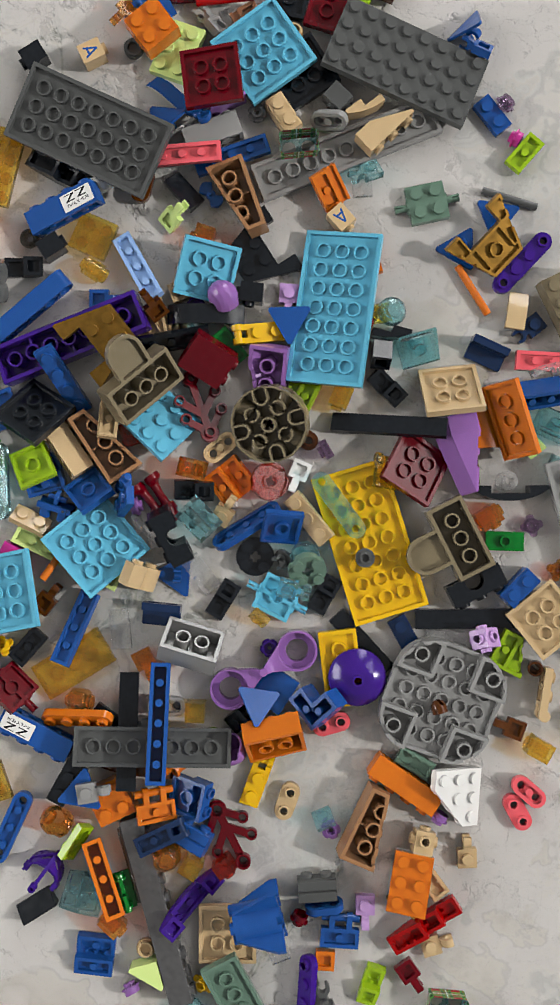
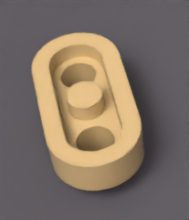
[203,432,237,463]
[274,781,300,820]

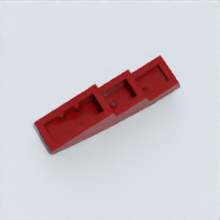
[386,894,463,955]

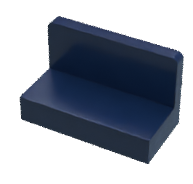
[464,333,511,372]
[141,600,182,626]

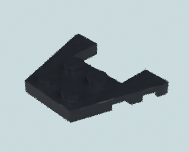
[231,205,302,282]

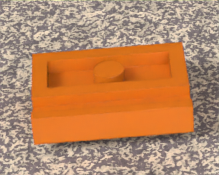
[308,163,350,213]

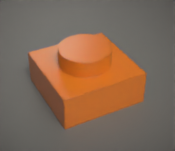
[315,948,335,972]

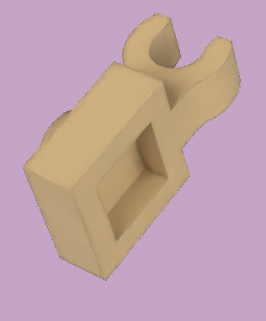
[209,494,238,529]
[456,833,477,869]
[420,932,455,958]

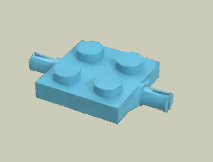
[246,571,308,623]

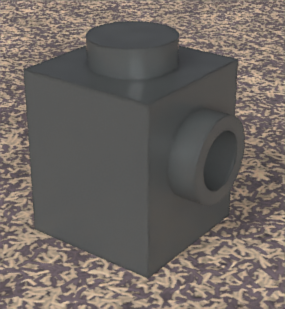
[322,80,353,112]

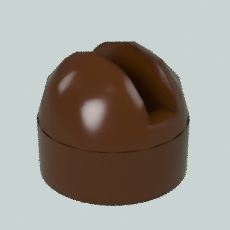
[527,660,543,676]
[431,699,448,715]

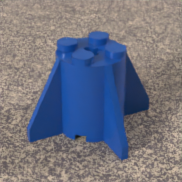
[228,878,288,955]

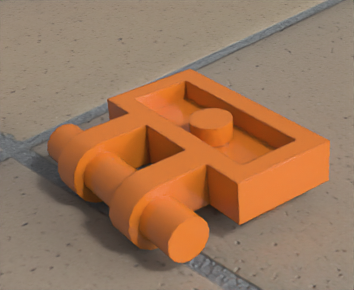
[133,784,177,826]

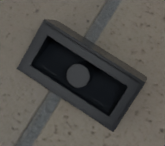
[164,172,205,213]
[16,885,59,926]

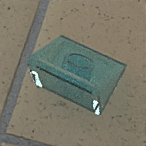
[395,327,440,370]
[533,407,560,444]

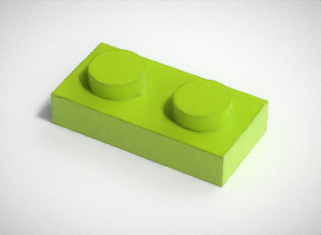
[504,131,545,175]
[57,823,94,860]

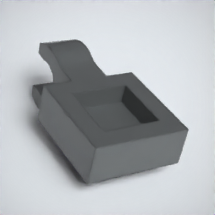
[316,980,335,1005]

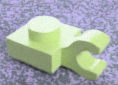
[158,199,190,234]

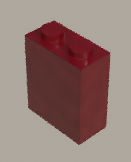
[177,328,239,390]

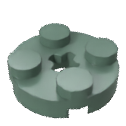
[288,552,327,588]

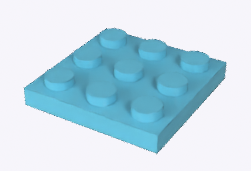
[172,234,242,301]
[122,391,202,462]

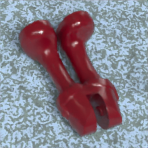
[134,471,181,521]

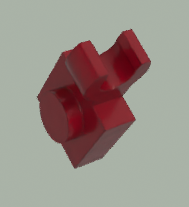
[394,956,424,994]

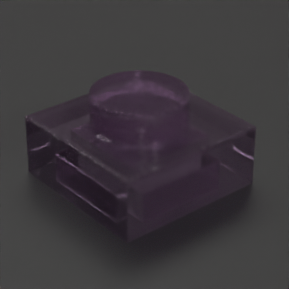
[316,439,334,460]

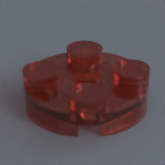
[250,462,289,501]

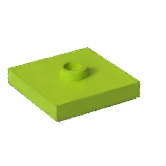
[9,440,58,491]

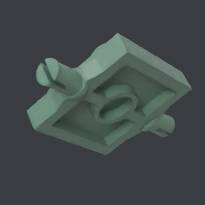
[394,180,460,227]

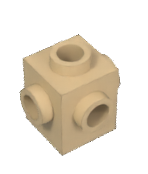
[408,825,438,858]

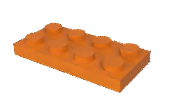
[482,377,542,461]

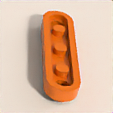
[41,708,114,727]

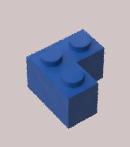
[288,683,347,731]

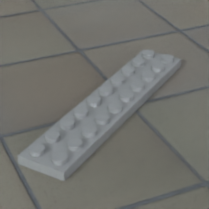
[250,105,443,203]

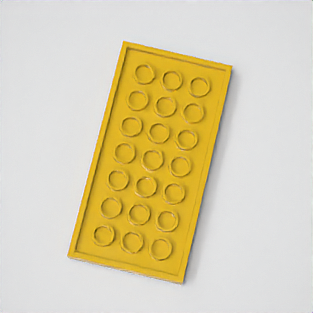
[311,458,429,627]

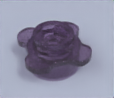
[496,93,515,113]
[520,514,543,537]

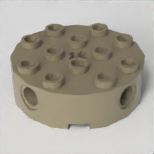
[230,384,310,463]

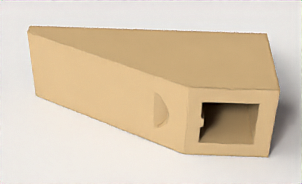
[354,109,414,157]

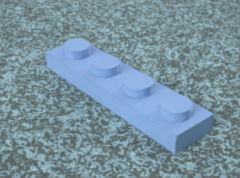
[112,231,164,298]

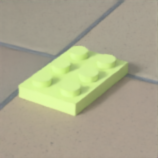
[149,19,207,85]

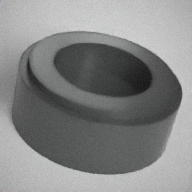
[124,38,144,60]

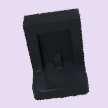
[223,705,251,734]

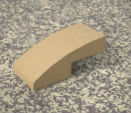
[345,94,385,120]
[504,292,529,331]

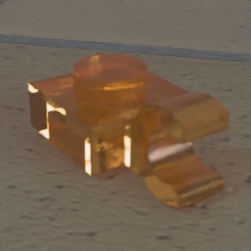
[109,0,137,26]
[131,646,157,682]

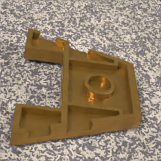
[444,193,523,277]
[52,304,135,387]

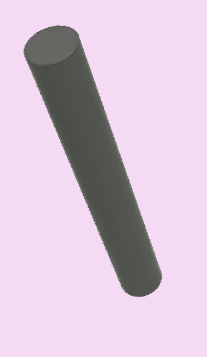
[481,187,538,211]

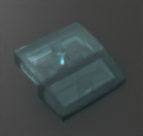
[59,869,101,917]

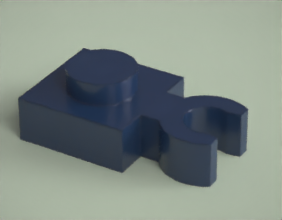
[511,312,548,345]

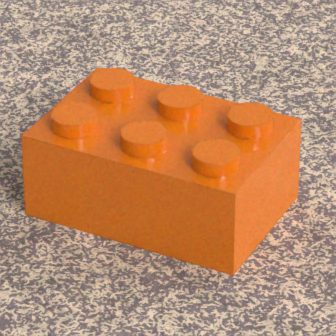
[241,711,307,763]
[386,848,435,920]

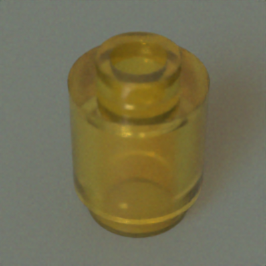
[79,256,110,284]

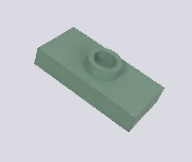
[393,748,436,781]

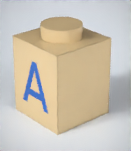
[76,37,109,72]
[326,202,356,232]

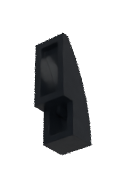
[25,149,88,188]

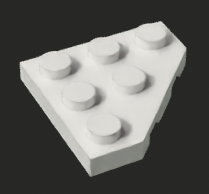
[430,766,482,827]

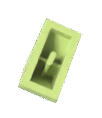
[128,954,164,992]

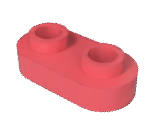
[314,711,350,736]
[511,775,546,808]
[502,792,532,831]

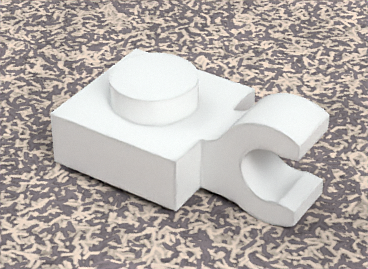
[287,458,313,493]

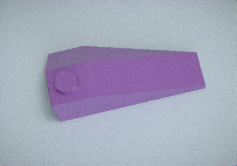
[248,343,290,424]
[436,412,481,496]

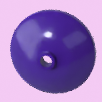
[328,648,386,706]

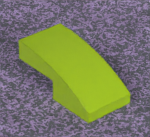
[356,961,386,1005]

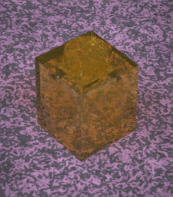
[328,386,354,413]
[185,699,207,723]
[522,732,556,765]
[177,851,205,882]

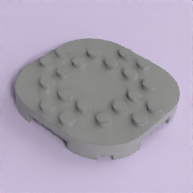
[378,637,507,764]

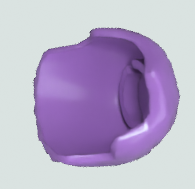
[207,280,239,312]
[231,732,247,766]

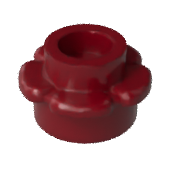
[290,908,308,927]

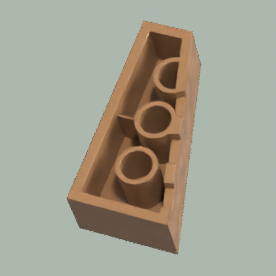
[205,154,270,238]
[67,409,143,486]
[335,780,390,873]

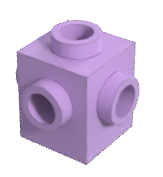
[469,624,501,654]

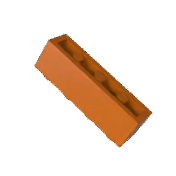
[366,750,441,817]
[82,837,125,923]

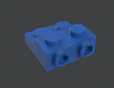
[169,773,215,823]

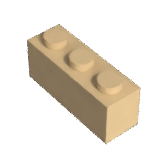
[44,420,94,481]

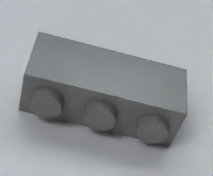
[181,110,244,146]

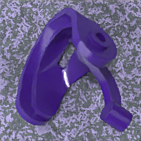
[22,850,65,893]

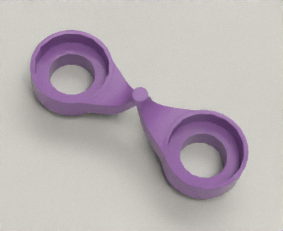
[210,629,318,710]

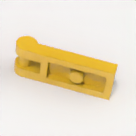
[231,322,285,346]
[239,758,275,808]

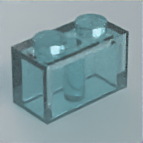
[175,495,223,543]

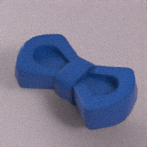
[185,108,211,124]
[199,182,224,208]

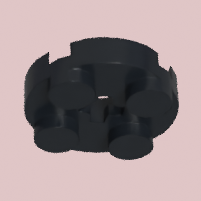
[236,537,274,576]

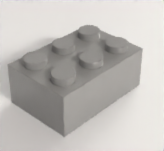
[156,616,225,676]

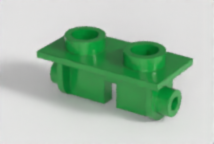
[112,868,138,913]

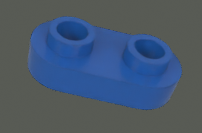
[305,896,344,918]

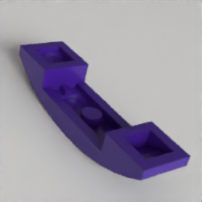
[159,868,225,943]

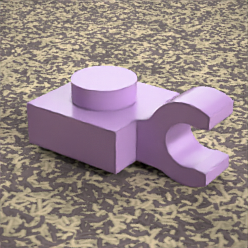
[279,283,299,307]
[355,893,375,931]

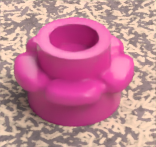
[507,129,524,148]

